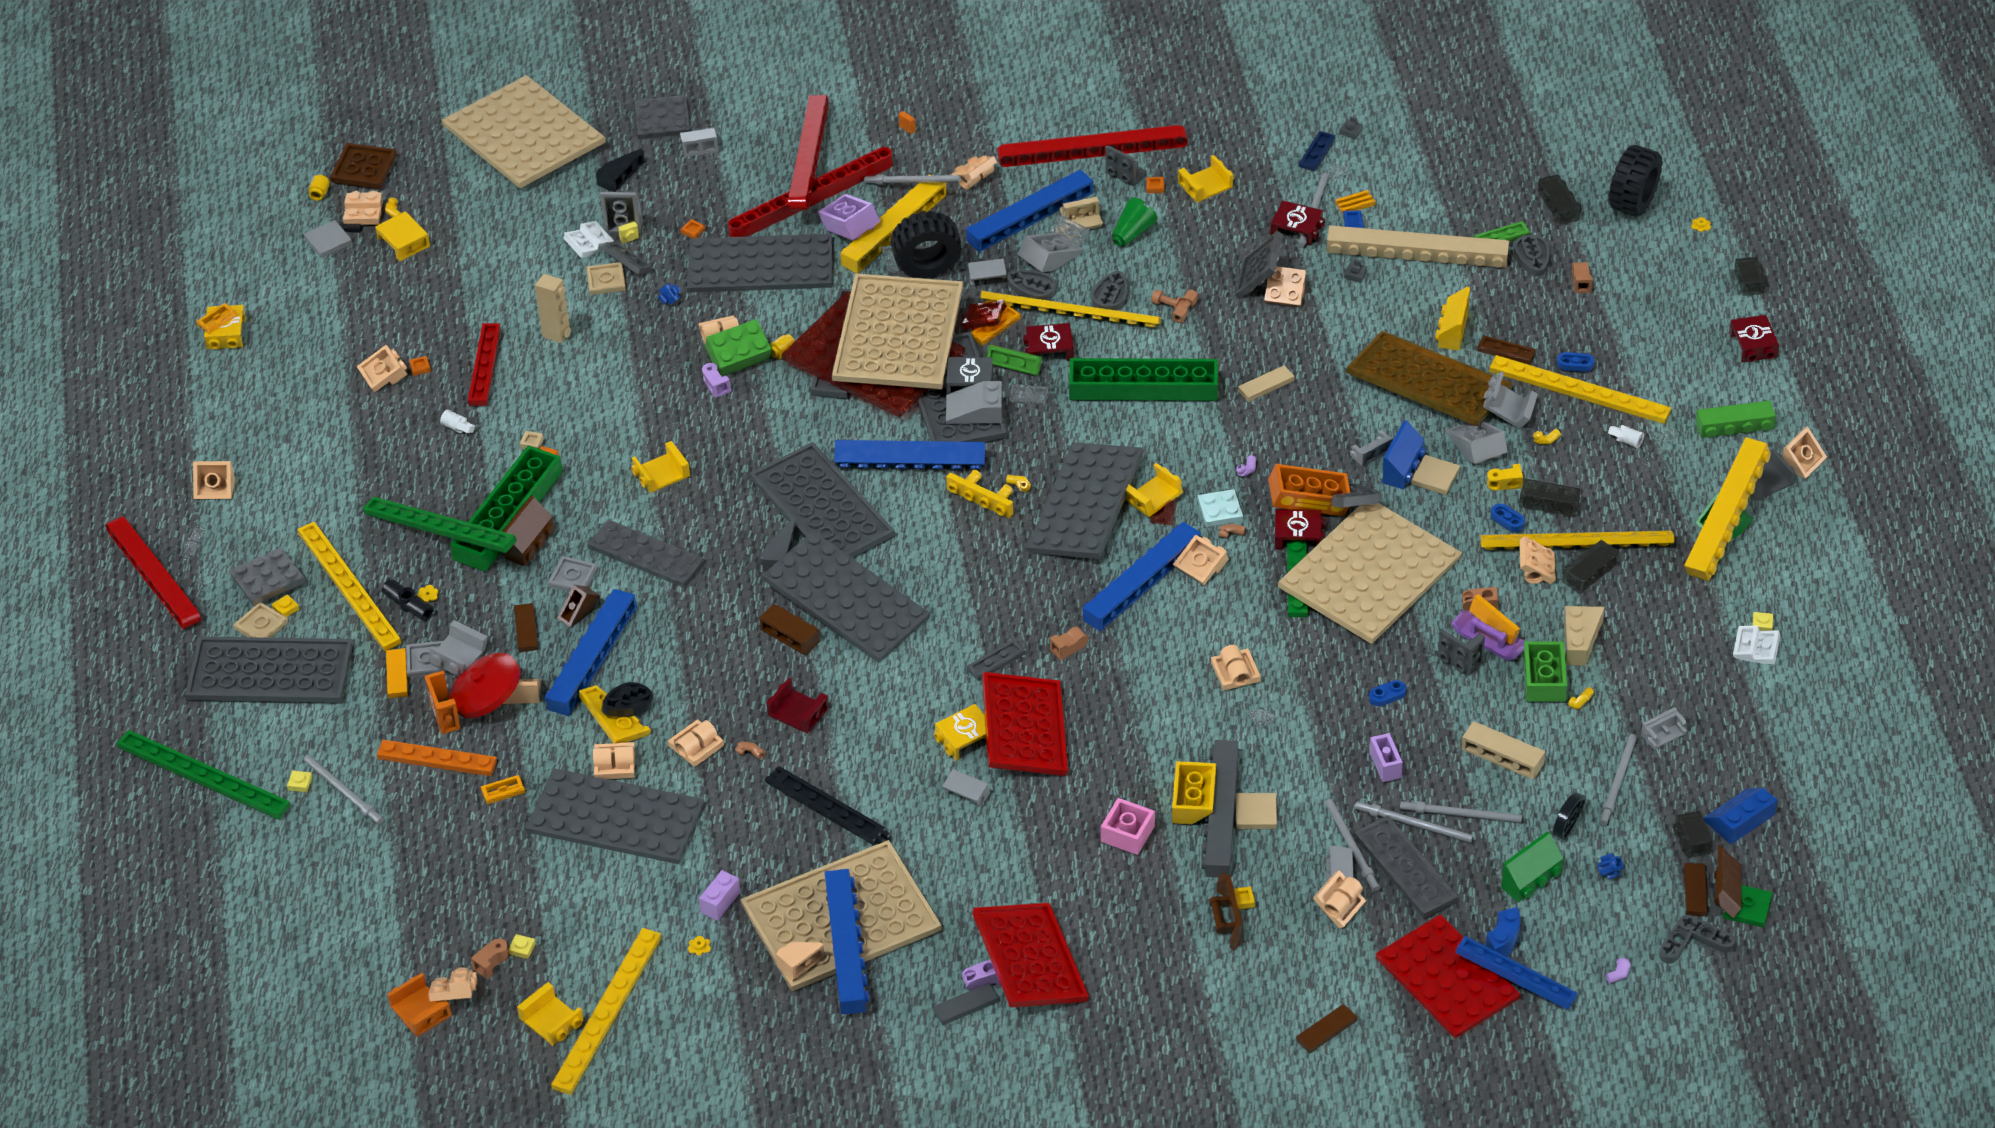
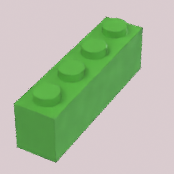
[1695,400,1776,438]

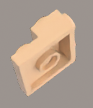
[343,191,383,225]
[357,345,407,392]
[1173,535,1229,585]
[429,968,477,1001]

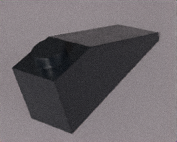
[596,148,645,192]

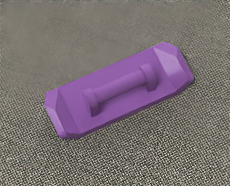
[1452,610,1524,661]

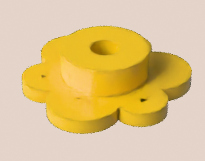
[1691,217,1711,232]
[417,585,438,602]
[688,936,711,956]

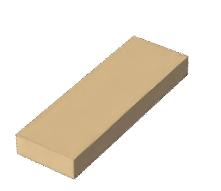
[1238,365,1295,402]

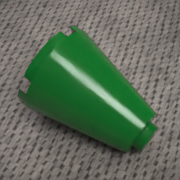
[1111,197,1158,246]

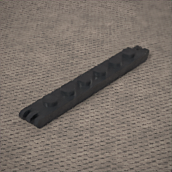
[765,766,891,845]

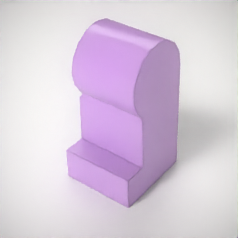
[702,363,731,397]
[962,960,1001,991]

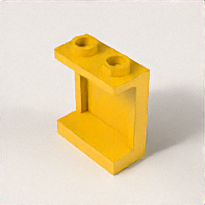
[375,211,430,261]

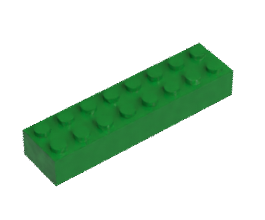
[1069,358,1218,401]
[450,445,563,572]

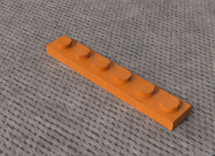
[377,740,497,776]

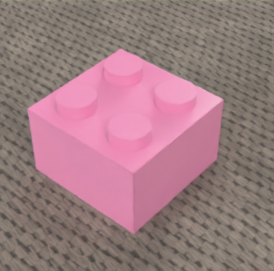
[1101,798,1155,855]

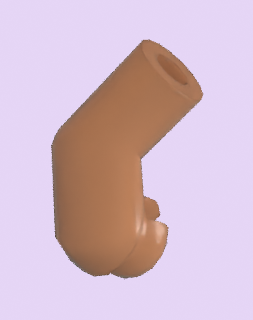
[1218,524,1246,538]
[735,741,766,759]

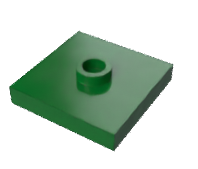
[1723,885,1772,928]

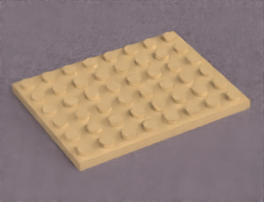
[442,75,606,188]
[832,273,963,389]
[1278,503,1462,644]
[740,840,942,992]

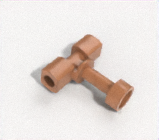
[1151,289,1198,323]

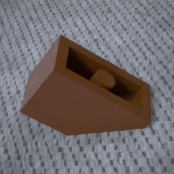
[557,585,600,628]

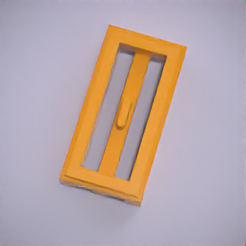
[1335,190,1375,214]
[196,303,237,334]
[481,775,525,805]

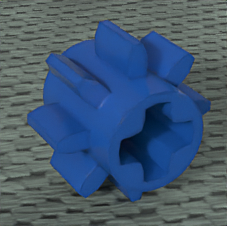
[658,283,681,305]
[1598,853,1624,880]

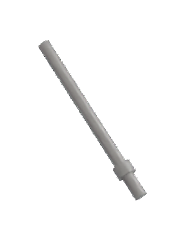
[1298,173,1329,248]
[864,174,961,185]
[1599,734,1637,826]
[304,755,384,825]
[1325,799,1380,892]
[1355,801,1473,843]
[1400,801,1522,823]

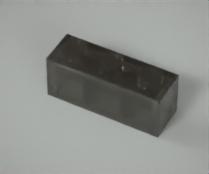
[1538,174,1582,225]
[1519,478,1581,517]
[1562,540,1619,594]

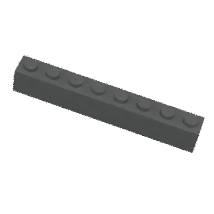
[1201,740,1239,878]

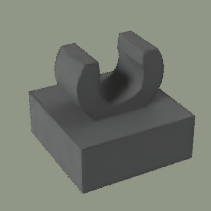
[1339,116,1363,139]
[1344,259,1367,283]

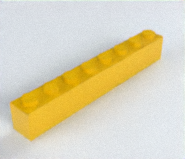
[840,174,946,274]
[1684,437,1771,581]

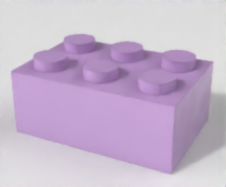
[818,194,880,240]

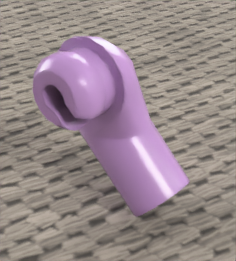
[1236,455,1256,477]
[1605,958,1630,984]

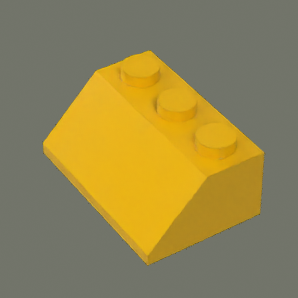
[1435,287,1470,351]
[1172,761,1216,824]

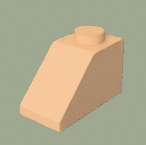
[776,942,825,980]

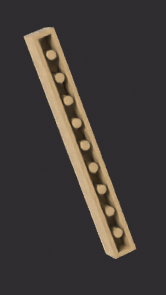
[1327,225,1509,268]

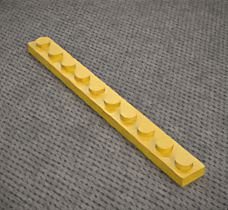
[981,291,1162,327]
[1489,355,1671,424]
[297,522,401,652]
[1480,531,1674,550]
[551,928,662,1095]

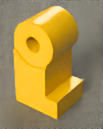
[1487,464,1523,491]

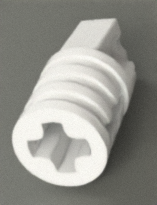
[440,410,475,433]
[1608,425,1644,448]

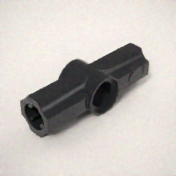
[382,579,434,621]

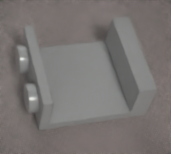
[1483,372,1538,429]
[428,620,487,676]

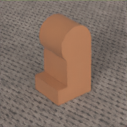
[1572,262,1592,293]
[1462,587,1499,611]
[1050,626,1089,661]
[471,939,508,979]

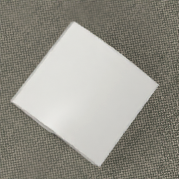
[563,221,614,258]
[1733,626,1780,664]

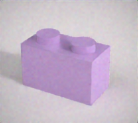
[1370,733,1403,782]
[699,870,741,921]

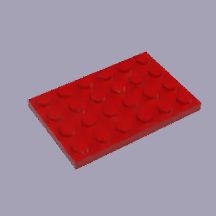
[982,672,1068,776]
[972,903,1089,1008]
[1375,914,1521,1039]

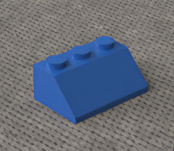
[1382,420,1426,489]
[1703,788,1777,844]

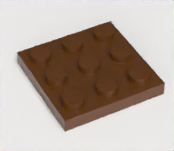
[330,143,397,189]

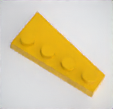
[579,685,651,743]

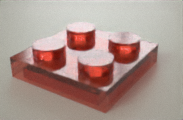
[962,300,1006,329]

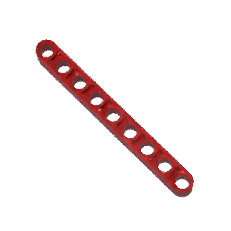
[105,516,201,630]

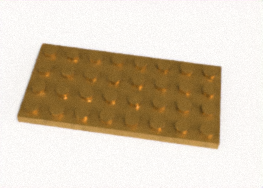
[1346,331,1512,426]

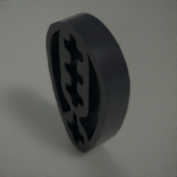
[601,682,653,717]
[1553,792,1586,840]

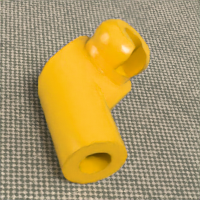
[385,197,401,218]
[1533,429,1561,445]
[1006,475,1031,492]
[1568,687,1594,710]

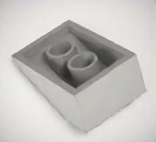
[600,192,642,234]
[1017,232,1084,273]
[946,381,1002,424]
[1446,421,1508,464]

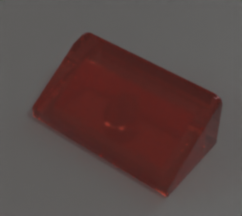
[1150,497,1178,526]

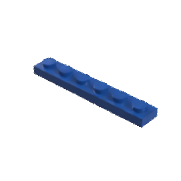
[1455,936,1578,1010]

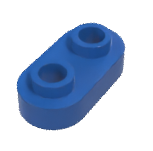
[1557,352,1594,372]
[1491,504,1525,532]
[1369,680,1406,706]

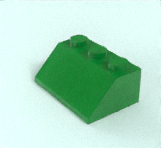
[1501,831,1564,903]

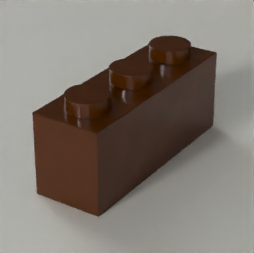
[759,604,820,655]

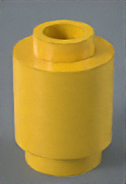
[308,175,330,201]
[769,334,796,359]

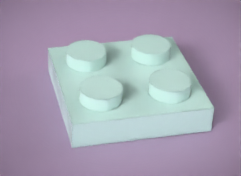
[1197,489,1243,527]

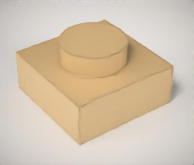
[520,431,544,450]

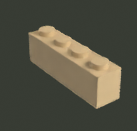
[535,274,571,343]
[1462,721,1545,780]

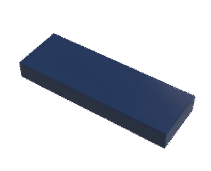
[1299,131,1336,172]

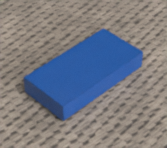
[1343,210,1364,228]

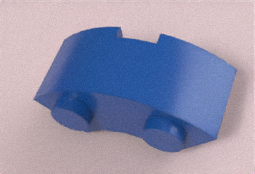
[1486,907,1520,957]

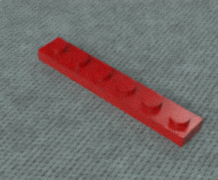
[468,323,501,406]

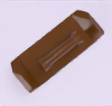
[1714,845,1741,917]
[1209,873,1242,951]

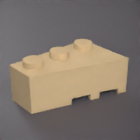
[1564,606,1605,666]

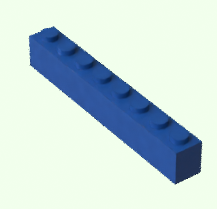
[966,169,1093,252]
[834,440,986,470]
[1082,522,1201,631]
[545,589,637,716]
[824,869,869,1015]

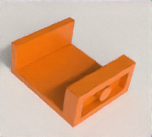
[425,671,460,734]
[387,973,452,1037]

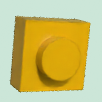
[272,594,299,617]
[1234,886,1255,910]

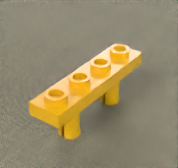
[946,470,1014,518]

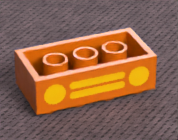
[1268,464,1350,516]

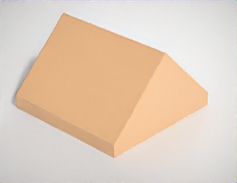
[1783,427,1827,479]
[193,461,235,499]
[503,679,542,704]

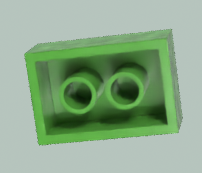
[705,319,772,376]
[1523,641,1567,702]

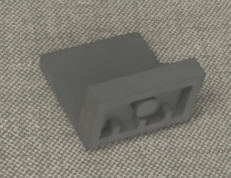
[1105,145,1147,186]
[1438,630,1485,676]

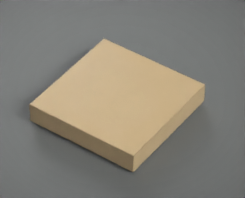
[586,262,626,295]
[1411,455,1460,495]
[233,603,289,638]
[1235,793,1277,829]

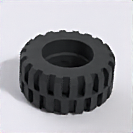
[1608,145,1663,217]
[891,211,962,279]

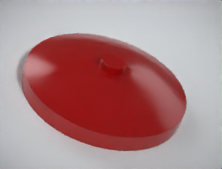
[449,653,521,718]

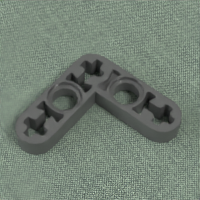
[1332,483,1381,507]
[1659,915,1735,964]

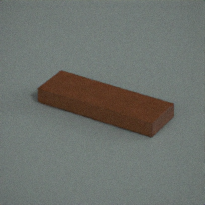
[1477,335,1536,365]
[514,603,538,652]
[1684,863,1707,917]
[1296,1003,1358,1054]

